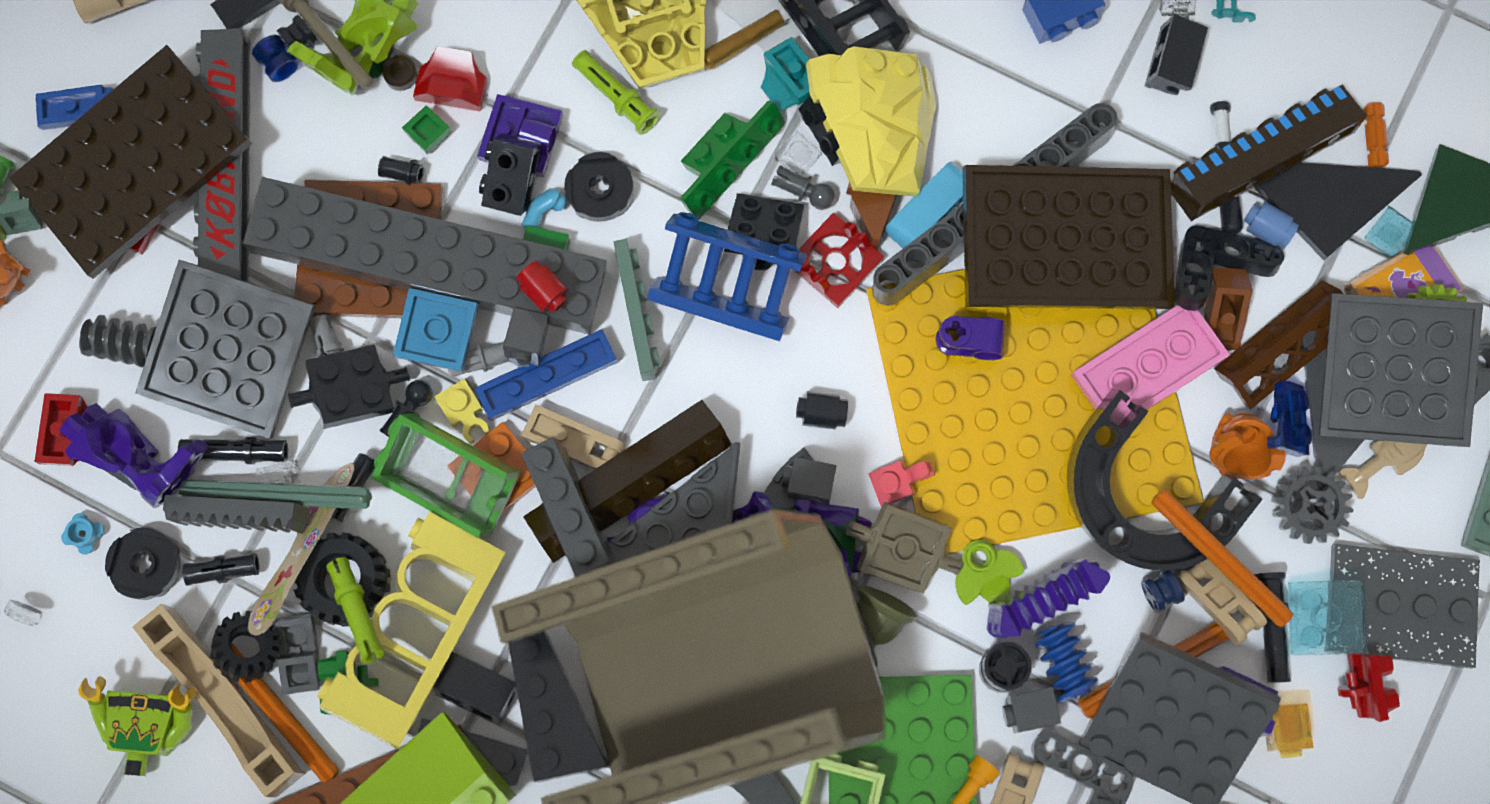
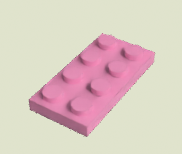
[1071,305,1230,431]

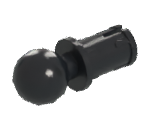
[379,380,433,437]

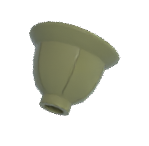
[857,585,919,648]

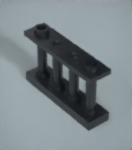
[778,0,911,56]

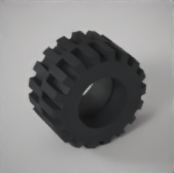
[293,532,391,627]

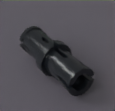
[182,553,260,586]

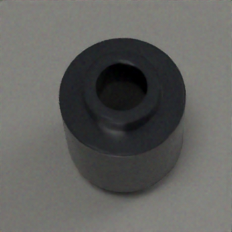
[796,391,848,430]

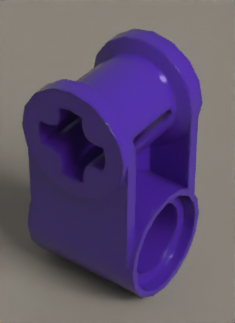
[935,316,1005,360]

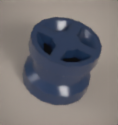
[1141,570,1185,614]

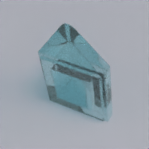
[1365,206,1412,258]

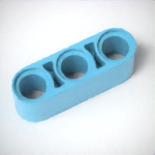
[884,161,963,249]

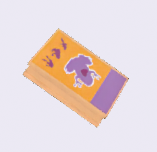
[1344,246,1464,300]

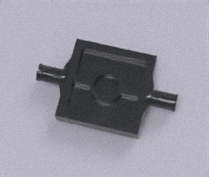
[288,345,410,429]

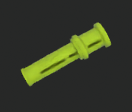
[571,50,661,135]

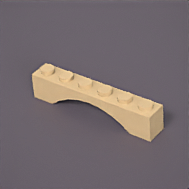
[132,603,305,798]

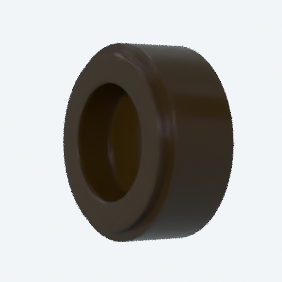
[382,55,418,91]

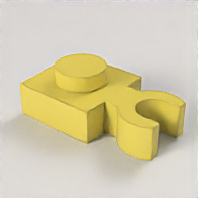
[434,379,490,445]

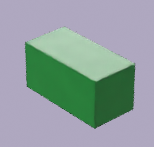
[523,225,570,250]

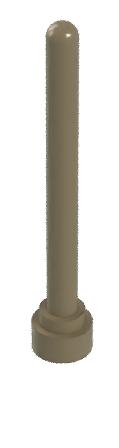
[279,0,372,88]

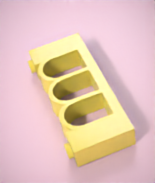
[317,511,506,749]

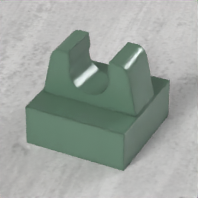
[0,190,42,235]

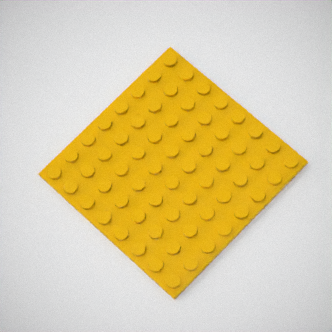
[866,269,1203,555]

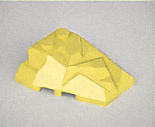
[576,0,706,89]
[806,46,936,197]

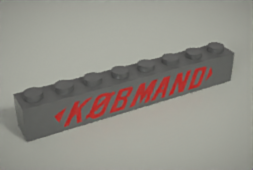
[193,28,250,282]

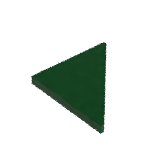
[1403,144,1490,255]

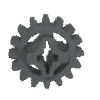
[1271,466,1354,544]

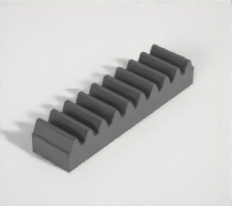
[163,495,311,534]

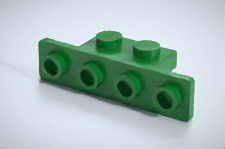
[680,101,786,220]

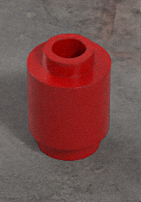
[516,260,569,314]

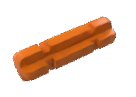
[1363,102,1389,168]

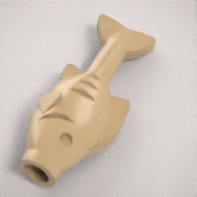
[1338,441,1428,499]

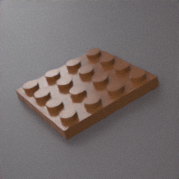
[294,180,443,319]

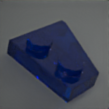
[1267,381,1312,457]

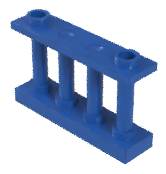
[647,212,807,342]

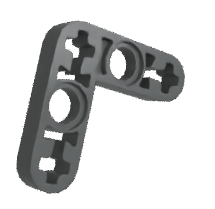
[1031,732,1134,804]

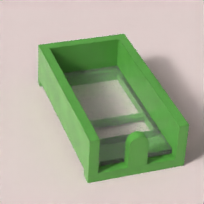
[371,413,521,538]

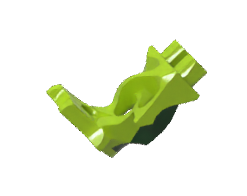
[287,0,419,96]

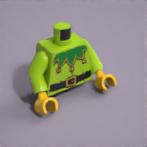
[78,676,197,777]

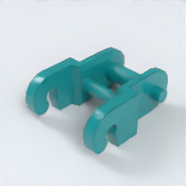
[1211,0,1256,23]

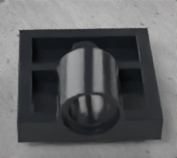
[724,193,804,271]

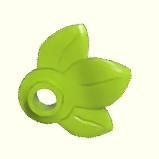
[955,540,1024,605]

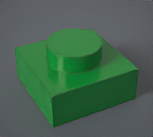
[402,105,452,155]

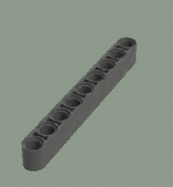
[872,103,1118,306]

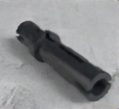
[177,437,289,465]

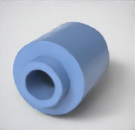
[1244,201,1299,249]

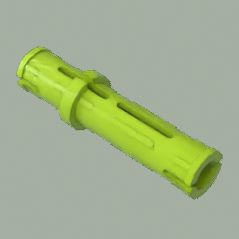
[326,557,385,663]

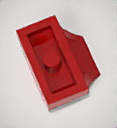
[413,46,488,112]
[34,393,88,466]

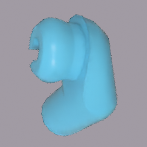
[521,189,567,229]

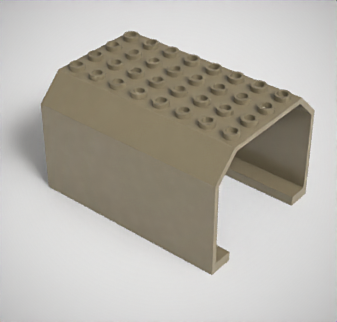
[491,510,886,804]

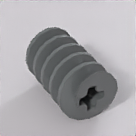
[79,314,157,368]

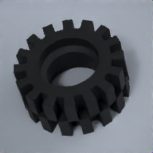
[210,611,281,682]

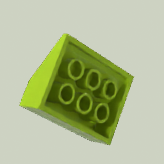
[340,711,517,804]

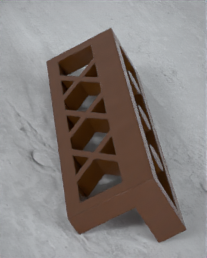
[1214,280,1343,410]

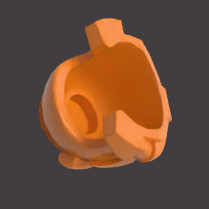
[1209,413,1286,479]

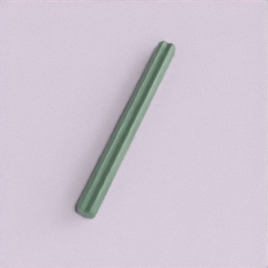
[179,479,372,509]

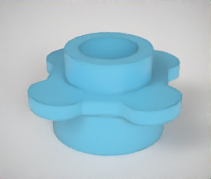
[61,513,104,555]

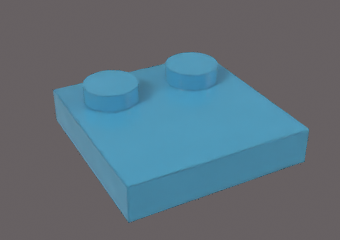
[393,288,479,372]

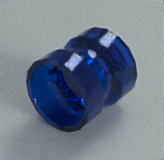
[252,34,299,83]

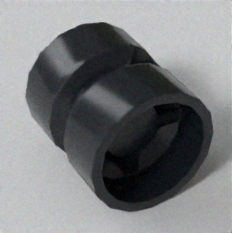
[979,642,1032,693]

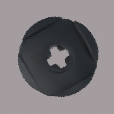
[564,152,634,222]
[105,528,180,600]

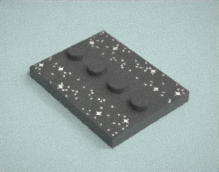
[1326,544,1480,669]

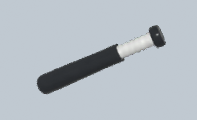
[1210,101,1243,234]

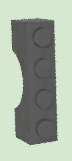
[521,437,617,577]

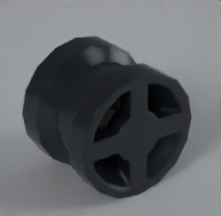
[276,15,319,48]

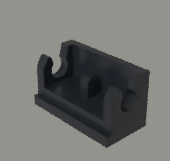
[1144,14,1208,95]
[433,652,516,727]

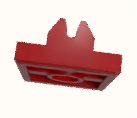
[794,212,885,309]

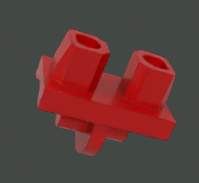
[1337,651,1400,722]

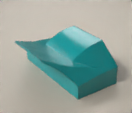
[761,37,810,111]

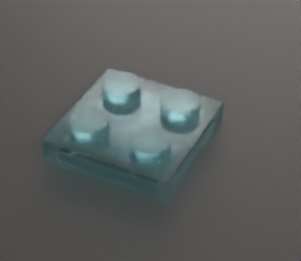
[1288,579,1367,656]

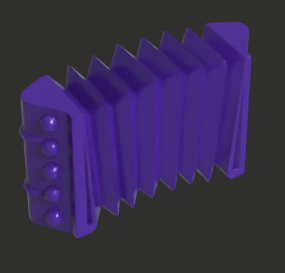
[986,559,1111,638]

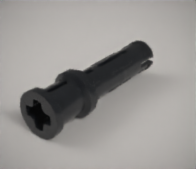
[1254,572,1291,683]

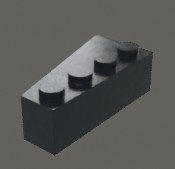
[508,631,610,783]

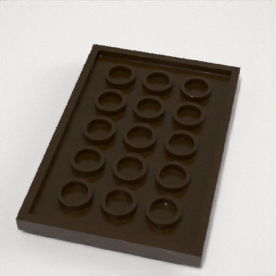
[9,45,253,279]
[962,165,1175,309]

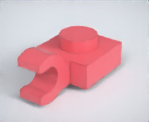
[868,461,935,507]

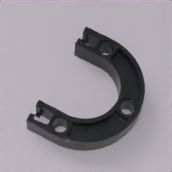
[1067,388,1263,571]

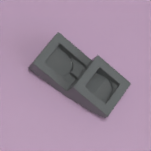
[275,614,320,695]

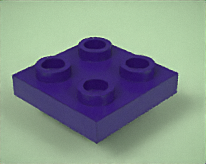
[477,94,564,177]

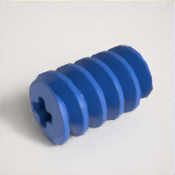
[1034,622,1098,704]

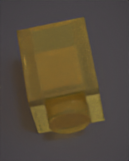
[1266,703,1314,758]

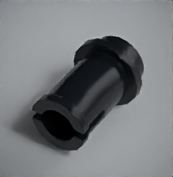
[378,155,424,185]

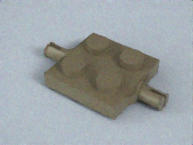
[846,501,962,594]

